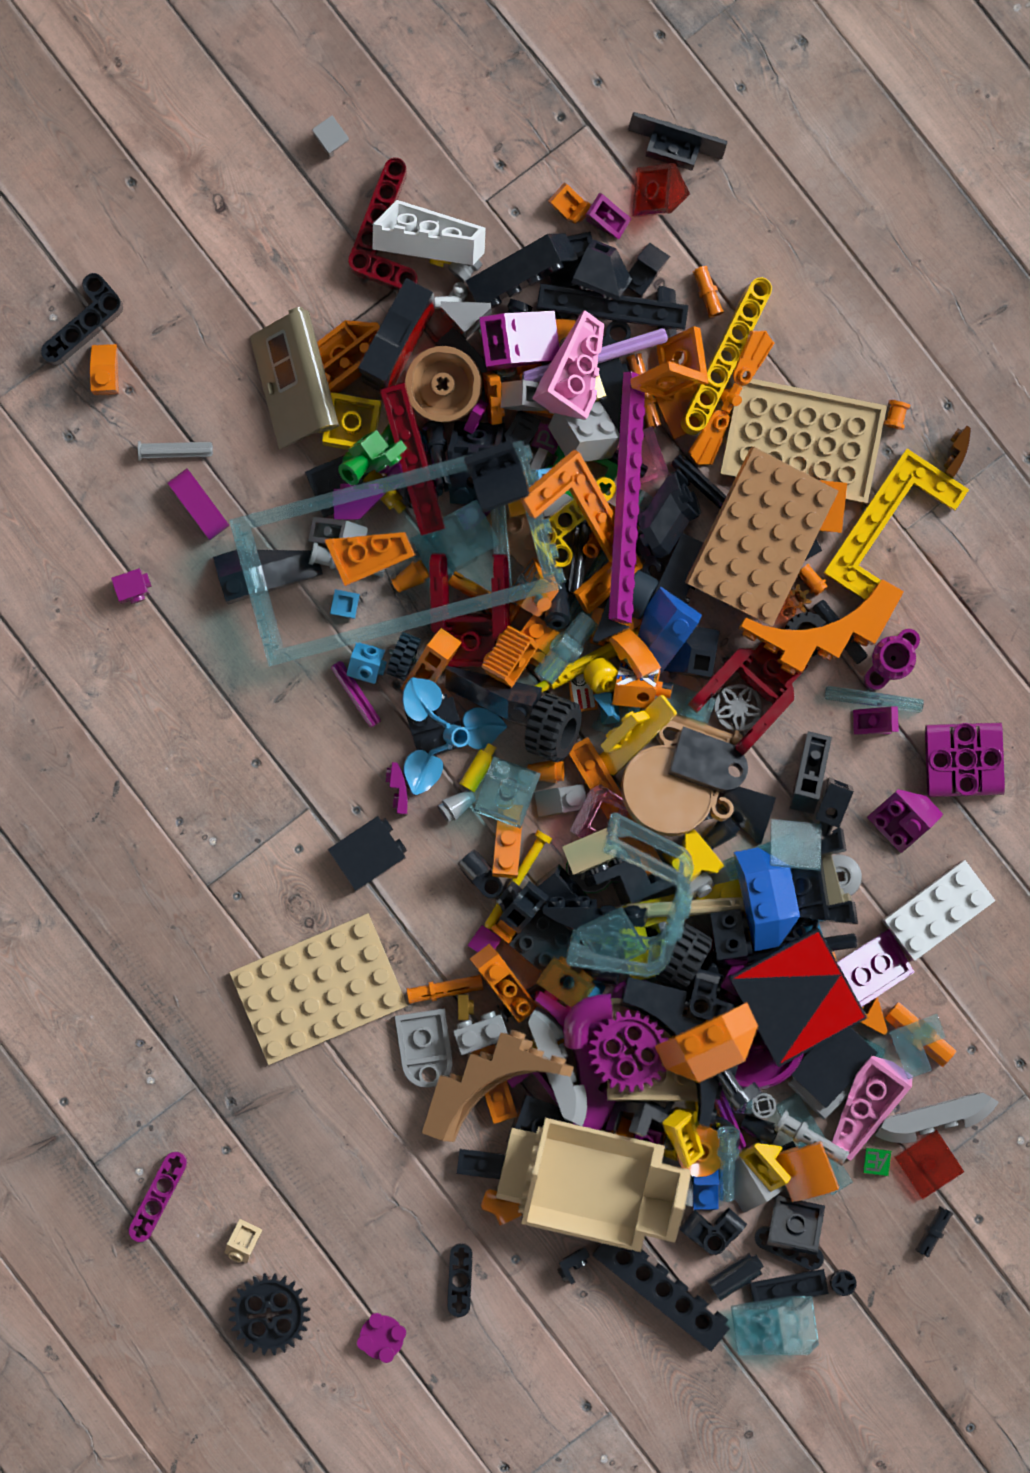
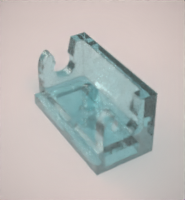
[666,681,716,724]

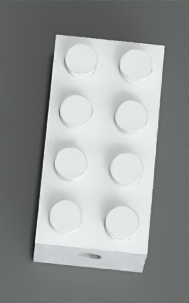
[882,860,995,961]

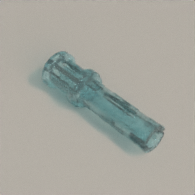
[717,1126,740,1202]

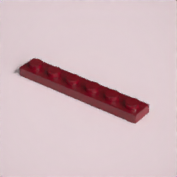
[380,383,446,536]

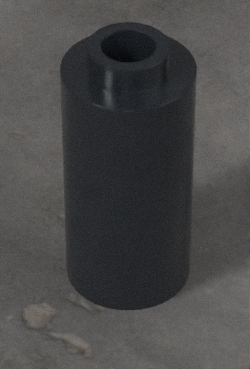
[544,576,570,630]
[707,1253,764,1301]

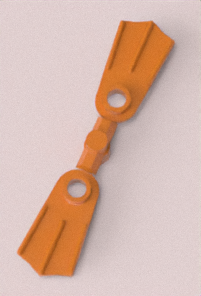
[688,330,775,465]

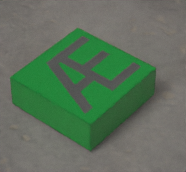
[863,1148,891,1176]

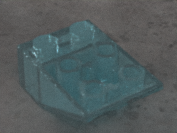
[731,1296,819,1355]

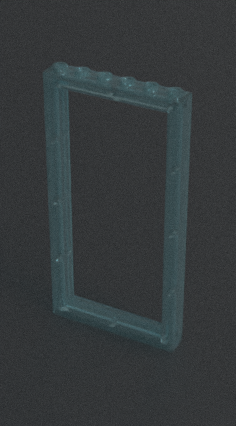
[229,441,565,666]

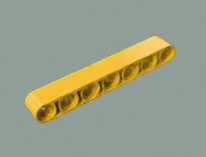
[681,277,772,435]

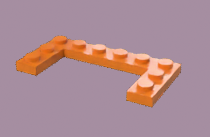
[520,450,643,614]

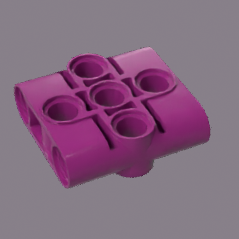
[925,722,1005,797]

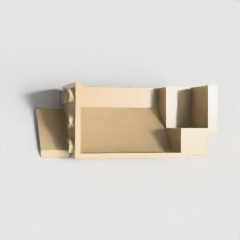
[496,1118,691,1252]

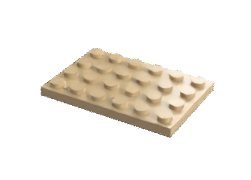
[720,377,887,504]
[230,913,408,1065]

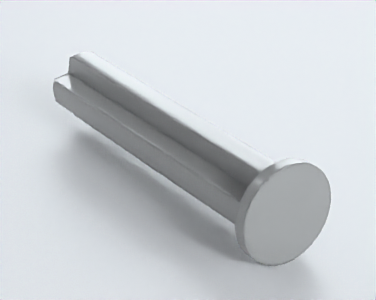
[138,441,213,461]

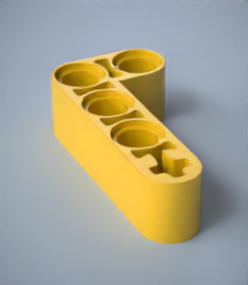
[533,477,616,567]

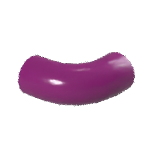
[563,994,613,1049]

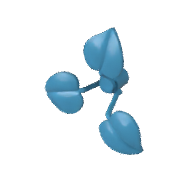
[402,677,507,795]

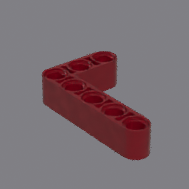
[348,157,418,291]

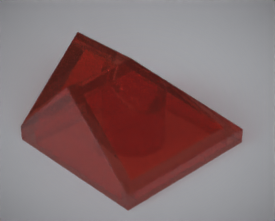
[632,163,690,217]

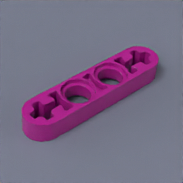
[129,1151,188,1242]

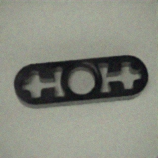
[754,1226,824,1270]
[448,1243,473,1317]

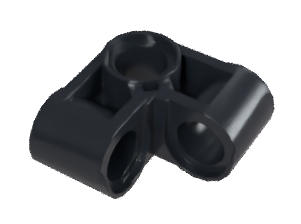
[458,849,504,900]
[689,969,740,1022]
[679,1207,747,1255]

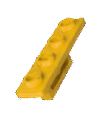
[599,695,677,775]

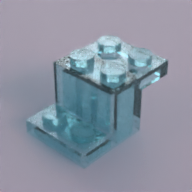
[411,500,500,576]

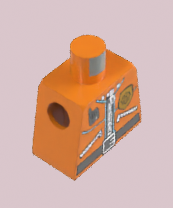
[509,557,559,617]

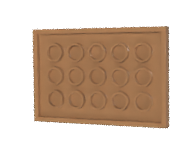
[685,446,839,626]

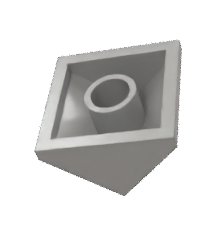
[441,301,491,339]
[719,1156,787,1213]

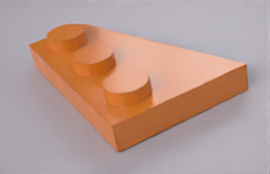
[325,532,415,586]

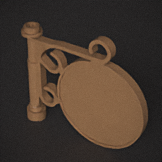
[621,708,743,836]

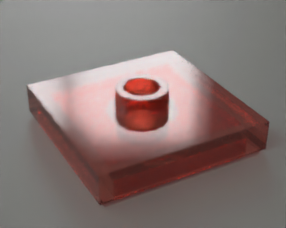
[894,1129,964,1200]

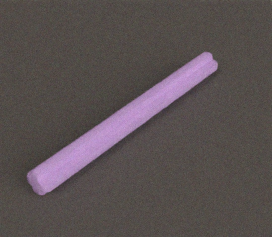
[523,329,668,382]

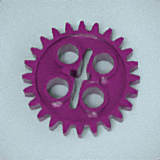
[588,1010,669,1094]

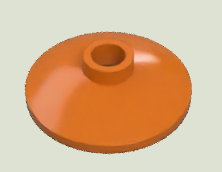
[677,1128,726,1177]

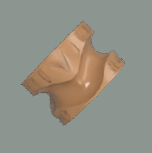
[405,346,483,423]

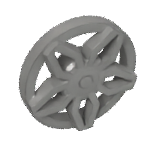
[715,684,762,731]

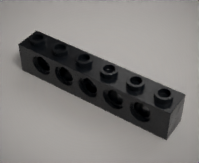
[592,1243,730,1352]

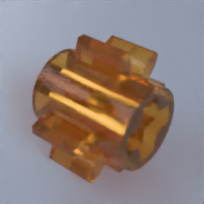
[783,584,812,616]

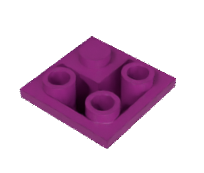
[867,789,944,853]

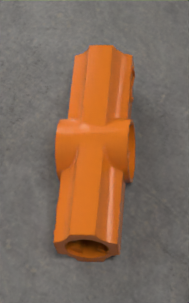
[884,1002,956,1067]

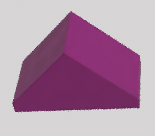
[586,193,632,240]

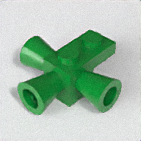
[338,423,407,485]

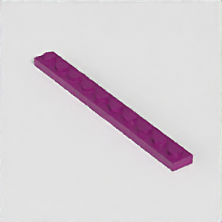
[609,371,645,624]

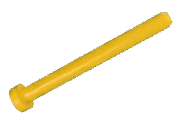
[485,830,552,930]

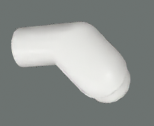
[435,282,468,309]

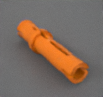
[626,353,661,430]
[406,974,483,1004]

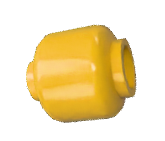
[583,658,619,694]

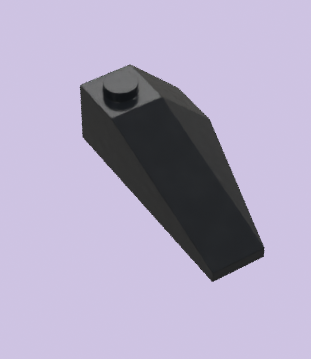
[213,549,323,605]
[445,666,542,726]

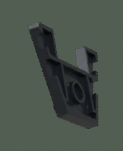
[782,827,858,925]

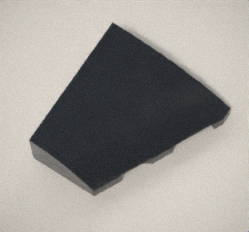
[720,786,776,844]

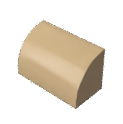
[562,827,623,875]

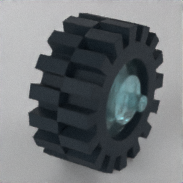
[386,632,421,681]

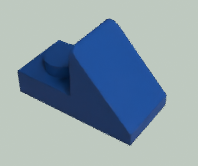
[693,1169,719,1210]

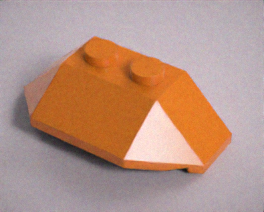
[317,320,380,394]
[655,1003,758,1082]

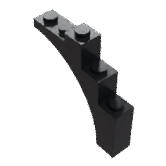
[620,977,738,1130]

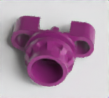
[863,629,920,691]

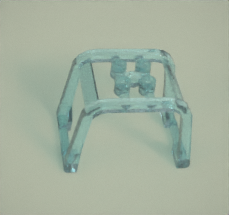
[566,813,694,977]

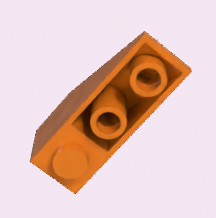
[470,944,537,1023]

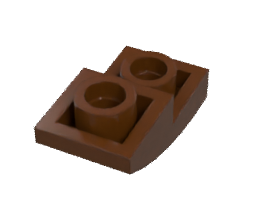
[944,425,971,478]

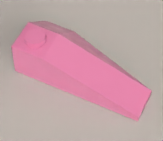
[532,310,604,420]
[832,1056,913,1161]

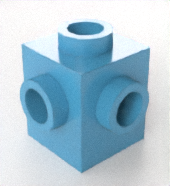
[347,642,387,684]

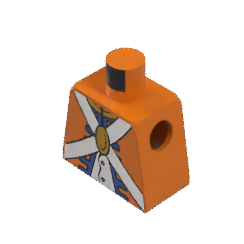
[612,659,673,708]

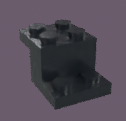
[584,854,677,905]

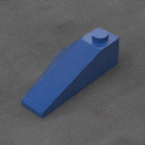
[638,586,702,674]

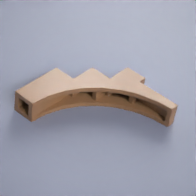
[422,1030,573,1142]

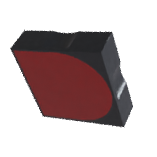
[358,278,436,392]

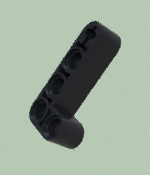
[41,273,123,366]

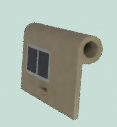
[250,307,339,449]

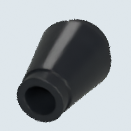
[703,817,740,850]
[740,1115,779,1145]

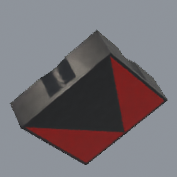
[727,928,868,1067]

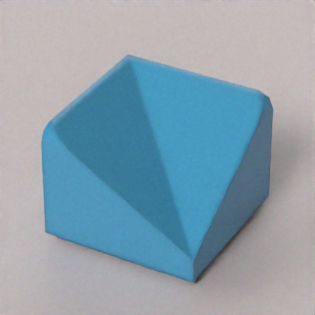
[593,692,620,724]

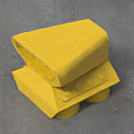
[662,829,724,885]

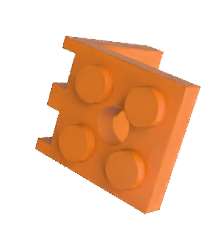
[630,326,709,401]

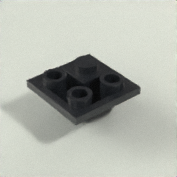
[572,239,632,301]
[663,626,720,680]

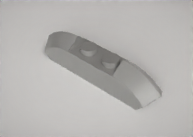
[528,1006,587,1126]
[875,1092,999,1143]

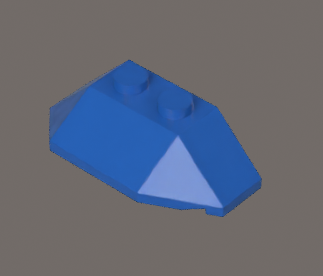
[733,848,800,951]

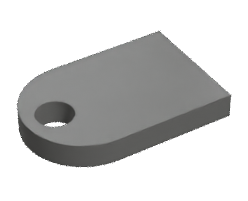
[395,1008,452,1088]

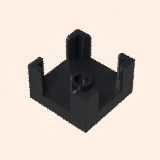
[606,1102,674,1151]

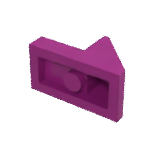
[853,706,899,735]

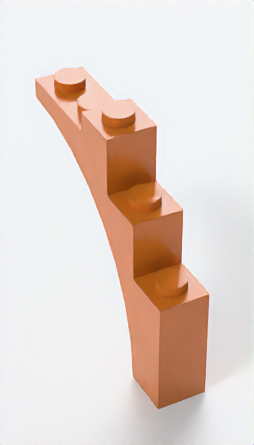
[738,579,904,675]

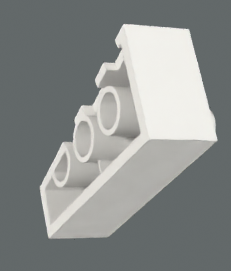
[373,200,485,265]

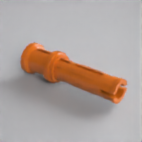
[448,571,521,625]

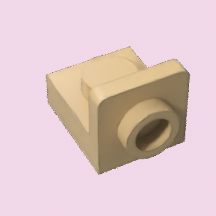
[224,1219,262,1263]

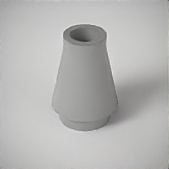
[437,789,476,823]

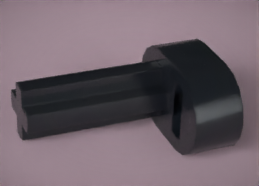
[716,1069,762,1111]

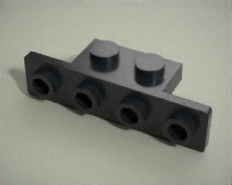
[628,112,728,171]

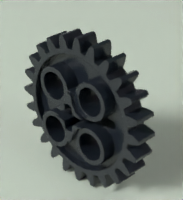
[229,1273,311,1356]

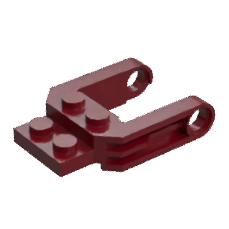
[429,553,511,667]
[688,642,808,756]

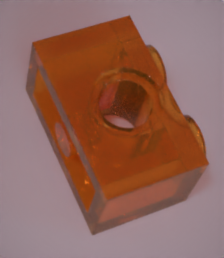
[536,956,595,1008]

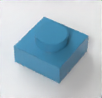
[330,589,360,619]

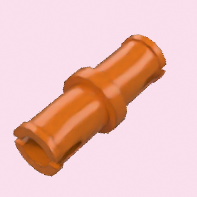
[692,266,724,318]

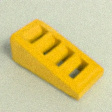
[662,1109,704,1168]

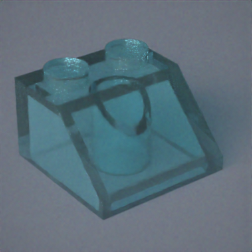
[474,757,541,829]

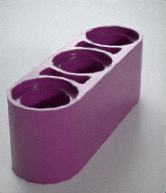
[167,468,230,540]

